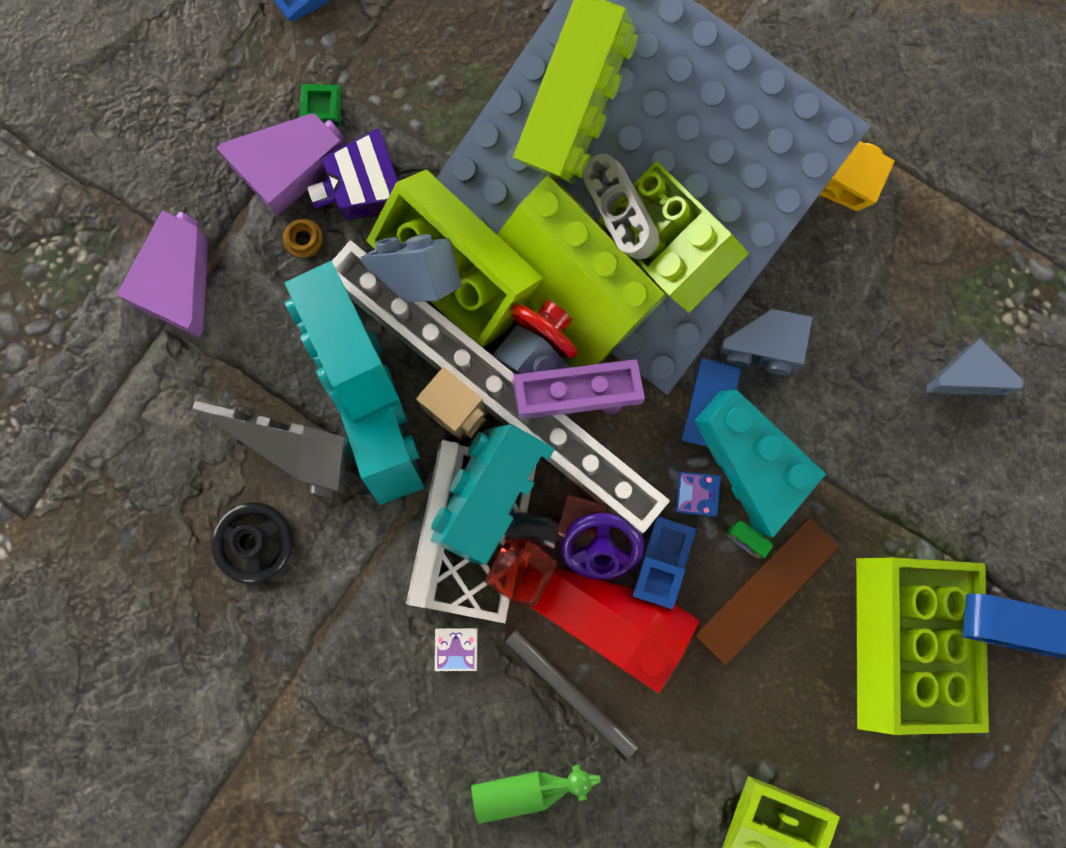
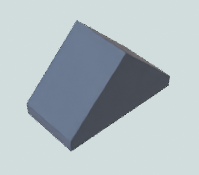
[927,339,1023,395]

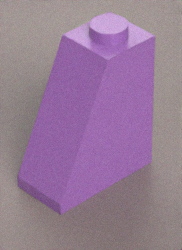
[216,113,344,216]
[117,210,209,338]

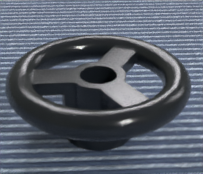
[211,502,293,584]

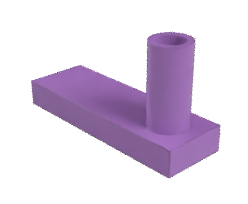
[512,359,645,420]

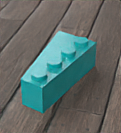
[340,320,425,505]

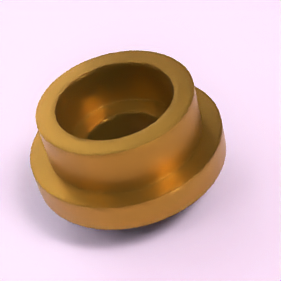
[283,219,323,258]

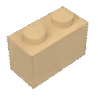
[416,367,487,442]

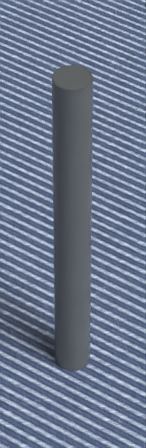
[505,630,639,759]

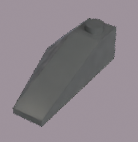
[192,401,355,499]

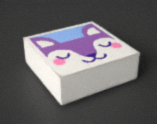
[435,628,478,671]

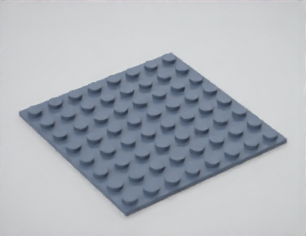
[436,0,871,395]

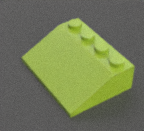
[497,175,669,367]
[856,557,989,735]

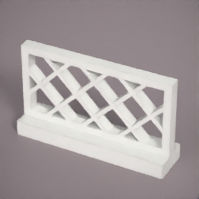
[406,440,536,623]

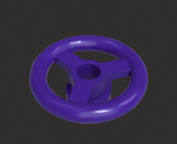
[561,513,644,581]

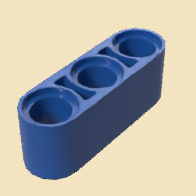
[962,594,1066,659]

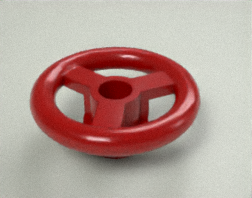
[510,300,577,359]

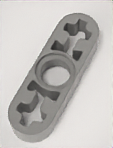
[583,154,659,259]

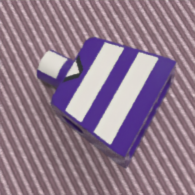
[307,129,398,220]

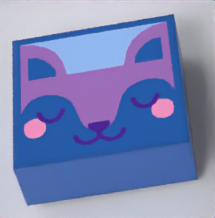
[675,472,721,518]

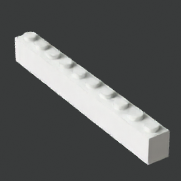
[332,240,670,535]

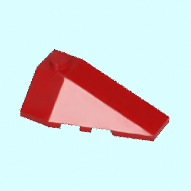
[516,563,700,693]

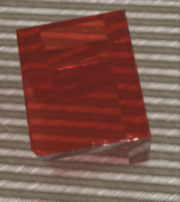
[556,495,608,546]
[485,539,558,607]

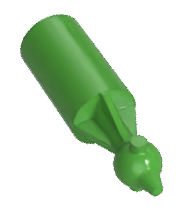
[471,765,601,824]

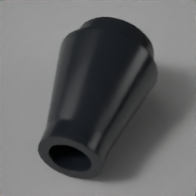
[504,511,561,555]

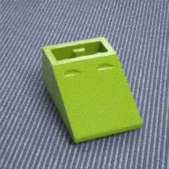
[598,160,750,313]
[722,776,840,848]

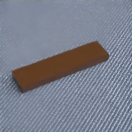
[694,518,839,666]

